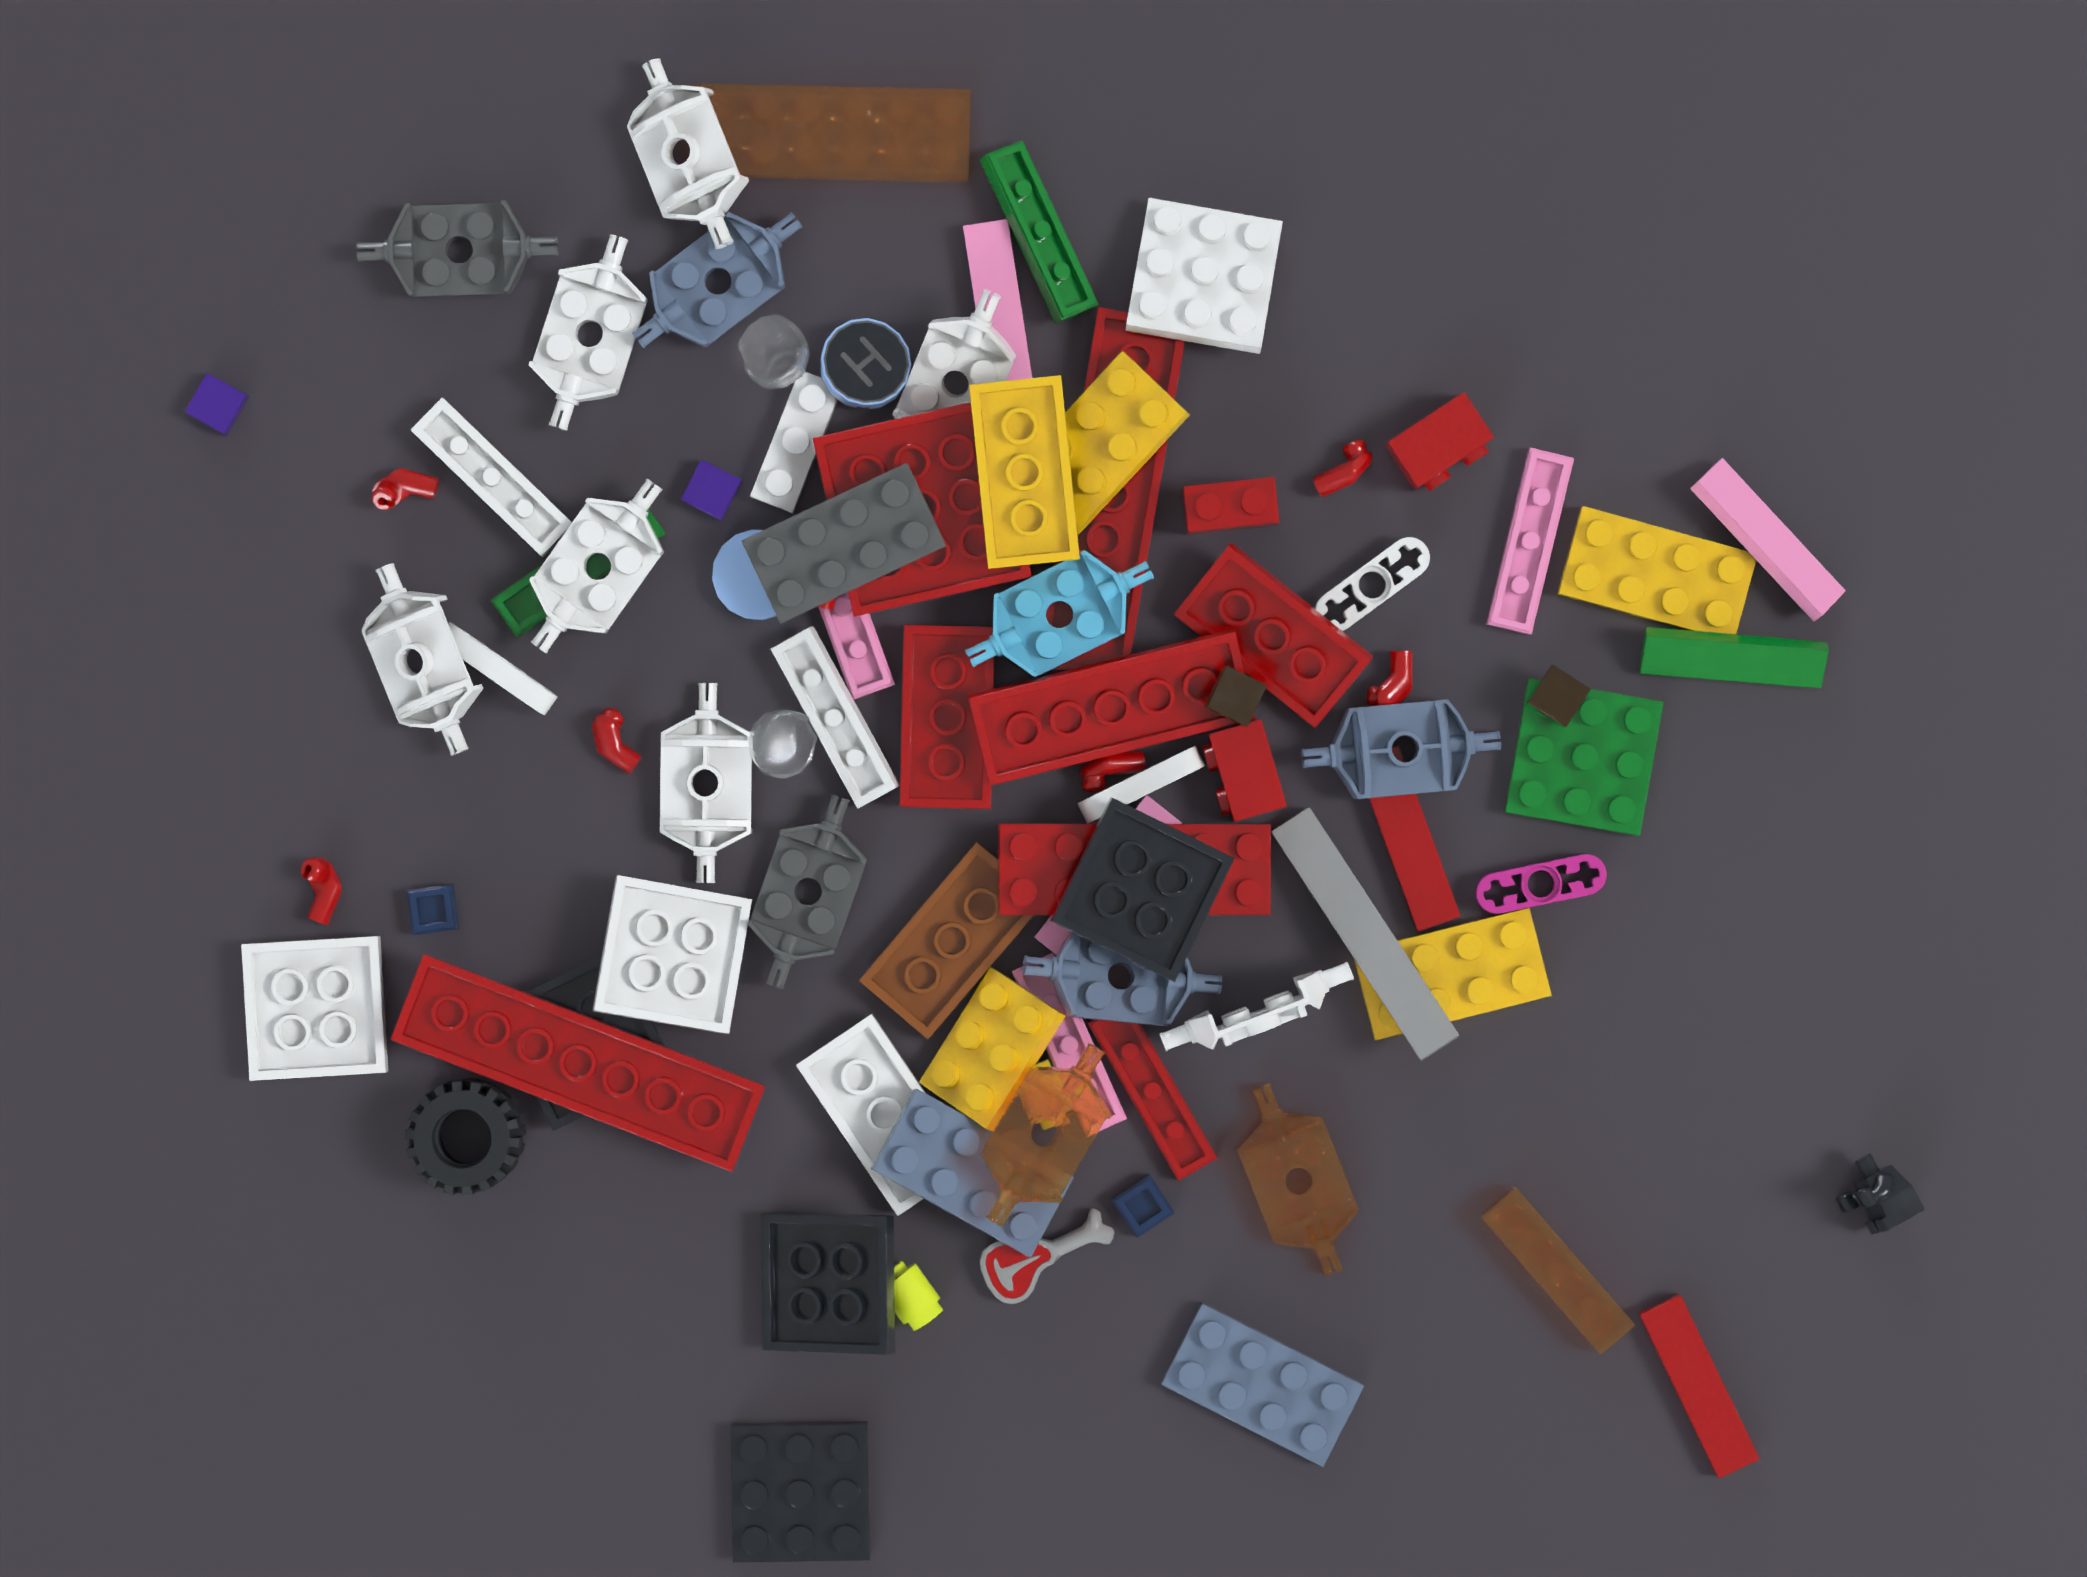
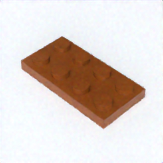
[859,842,1034,1039]

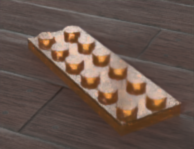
[698,83,971,183]

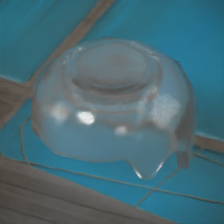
[738,314,810,390]
[748,709,818,779]

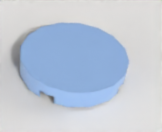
[712,529,776,620]

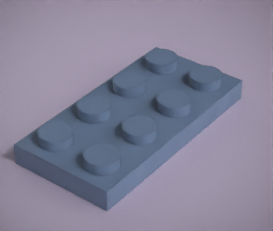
[871,1089,1074,1257]
[1161,1302,1364,1467]

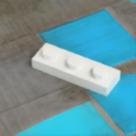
[750,370,838,514]

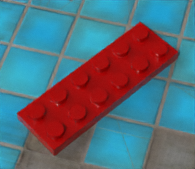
[968,629,1255,786]
[998,824,1271,915]

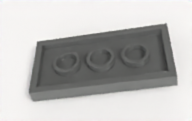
[742,463,947,624]

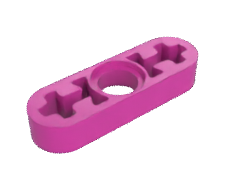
[1475,854,1607,914]

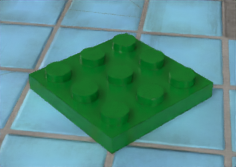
[1504,678,1664,836]

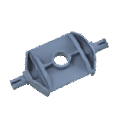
[632,212,803,348]
[1301,699,1501,799]
[1022,932,1222,1026]

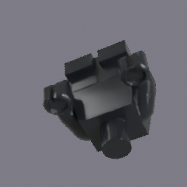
[1836,1153,1925,1235]

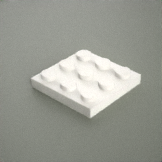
[1125,198,1283,354]
[592,875,752,1035]
[241,936,388,1081]

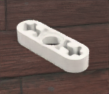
[1315,537,1430,631]
[448,622,558,716]
[1077,745,1205,824]

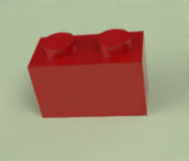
[1385,392,1494,492]
[1182,477,1280,535]
[1202,719,1287,822]

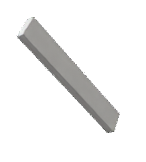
[1271,807,1459,1061]

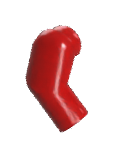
[1313,439,1372,497]
[371,468,439,510]
[1366,651,1413,706]
[592,707,642,775]
[1079,750,1145,792]
[301,857,342,925]

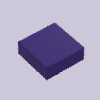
[185,373,249,435]
[681,459,742,521]

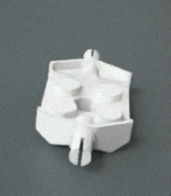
[627,58,749,249]
[529,234,648,431]
[892,289,1016,419]
[529,478,664,653]
[361,563,483,756]
[660,683,753,883]
[1159,962,1354,1051]

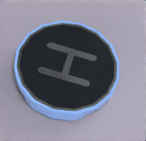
[820,318,911,409]

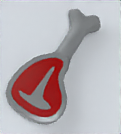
[979,1208,1114,1304]

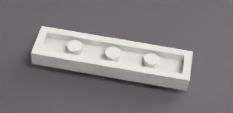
[411,398,572,557]
[771,626,900,809]

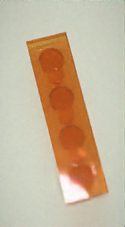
[1480,1186,1635,1355]

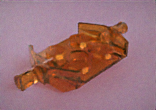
[980,1043,1112,1227]
[1237,1083,1359,1276]

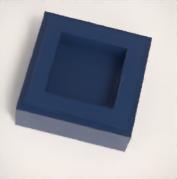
[406,884,459,935]
[1112,1174,1175,1238]

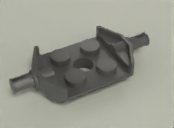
[357,200,559,297]
[748,794,868,989]

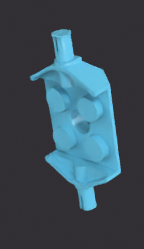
[965,550,1154,678]

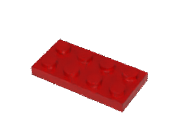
[1174,542,1373,728]
[900,625,994,809]

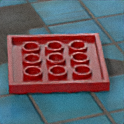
[813,402,1032,617]

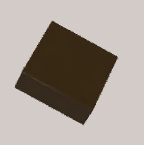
[1526,664,1591,728]
[1204,665,1267,727]

